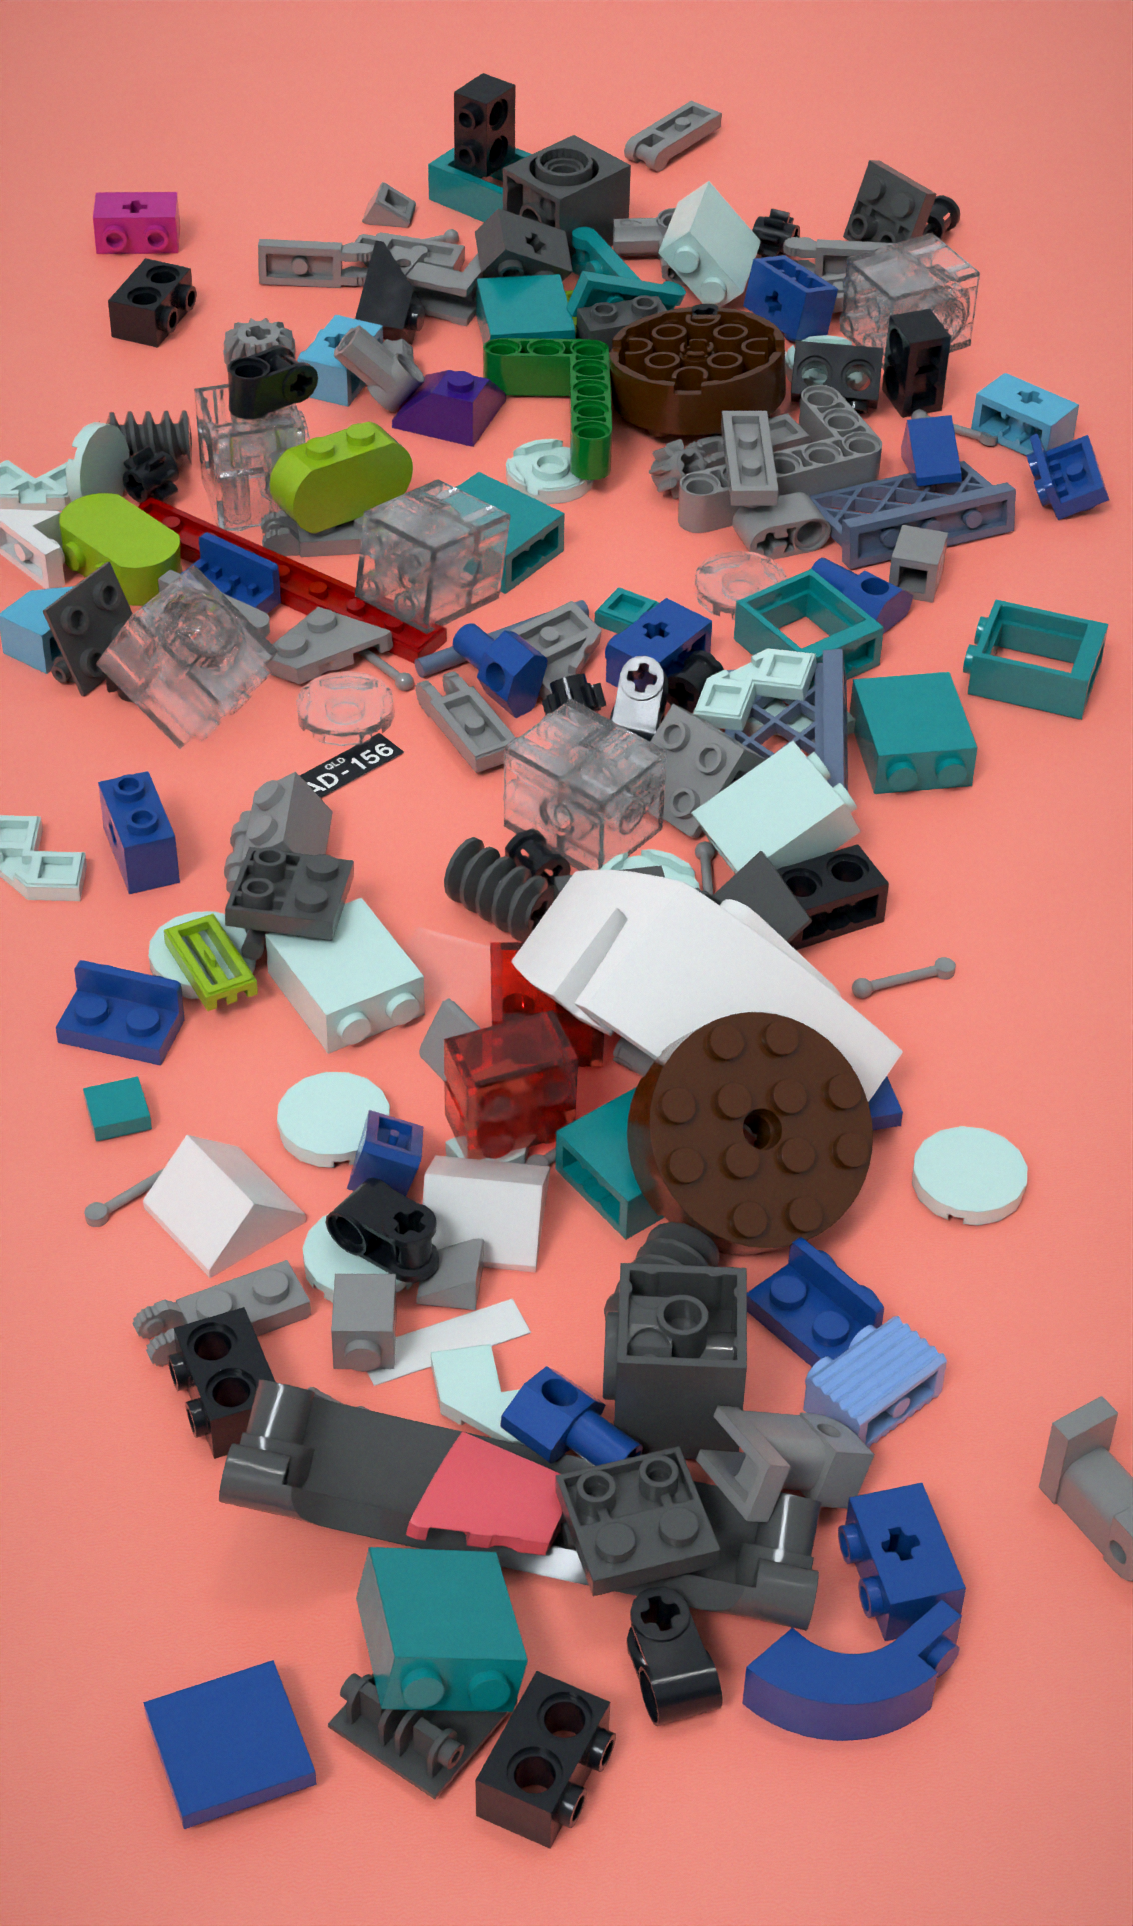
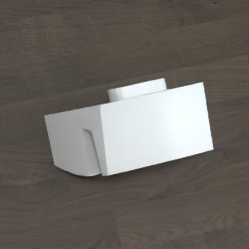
[511,870,903,1138]

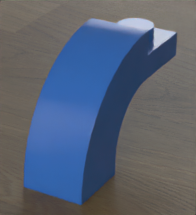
[742,1599,962,1741]

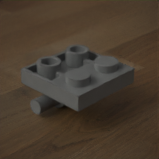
[843,160,937,271]
[225,847,354,960]
[555,1446,720,1597]

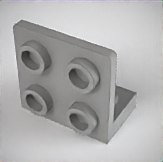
[623,704,766,838]

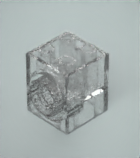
[839,233,980,370]
[194,384,310,531]
[355,479,511,634]
[96,565,279,749]
[503,699,667,871]

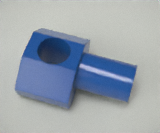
[811,558,914,634]
[452,623,548,718]
[500,1366,643,1466]

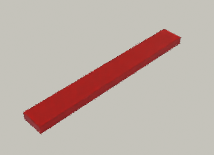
[138,497,447,664]

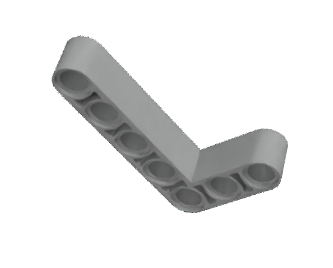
[678,385,882,533]

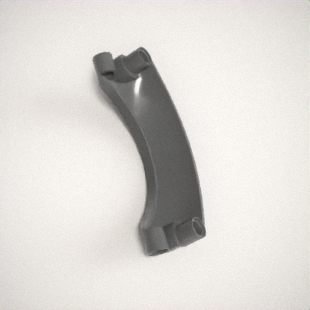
[218,1379,822,1631]

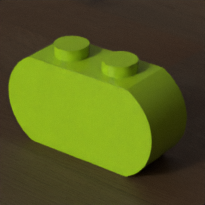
[269,421,413,534]
[59,493,183,606]

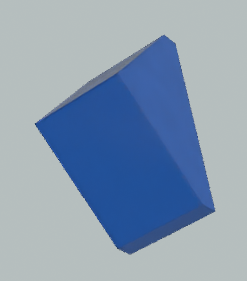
[901,415,962,486]
[347,1110,424,1196]

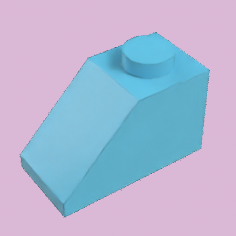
[0,586,74,674]

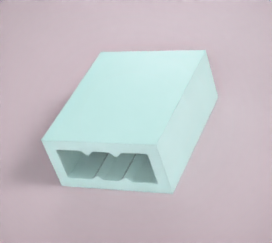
[658,181,761,307]
[691,741,861,874]
[265,897,425,1054]

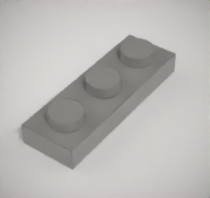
[721,411,779,508]

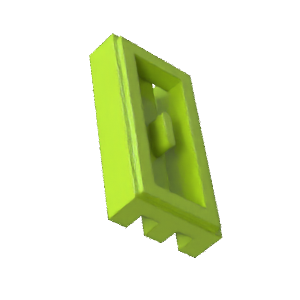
[164,913,258,1011]

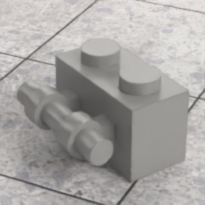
[224,771,333,894]

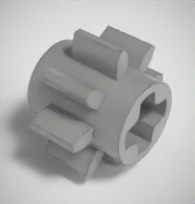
[649,439,706,499]

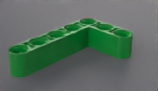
[483,338,612,480]

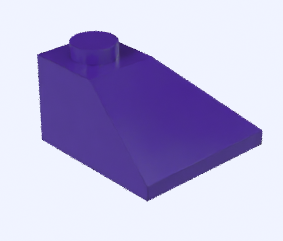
[392,370,506,447]

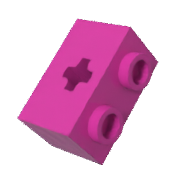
[93,192,180,254]

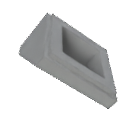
[362,182,416,228]
[419,998,482,1085]
[416,1238,484,1310]

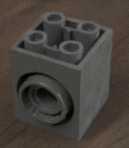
[503,135,631,260]
[603,1263,747,1460]

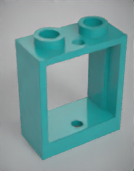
[428,147,531,222]
[734,569,884,690]
[963,599,1109,720]

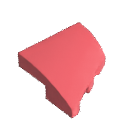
[406,1431,566,1555]

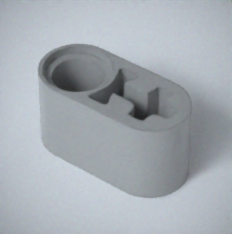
[732,492,831,561]

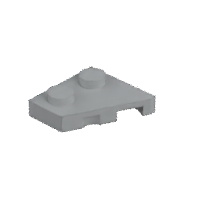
[497,601,602,700]
[259,607,393,684]

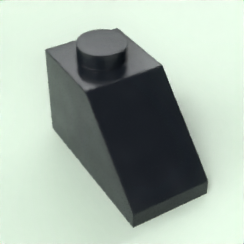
[355,241,425,345]

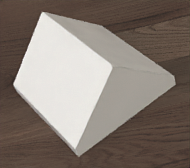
[143,1135,306,1278]
[422,1155,550,1273]

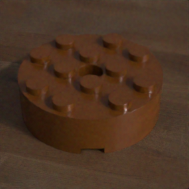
[609,307,786,437]
[627,1012,873,1256]

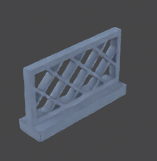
[809,461,1016,569]
[725,649,848,792]

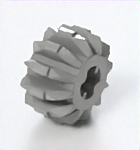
[223,318,296,372]

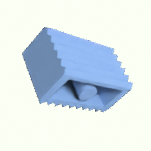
[803,1316,947,1448]

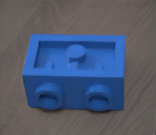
[55,960,185,1066]
[747,1237,884,1367]

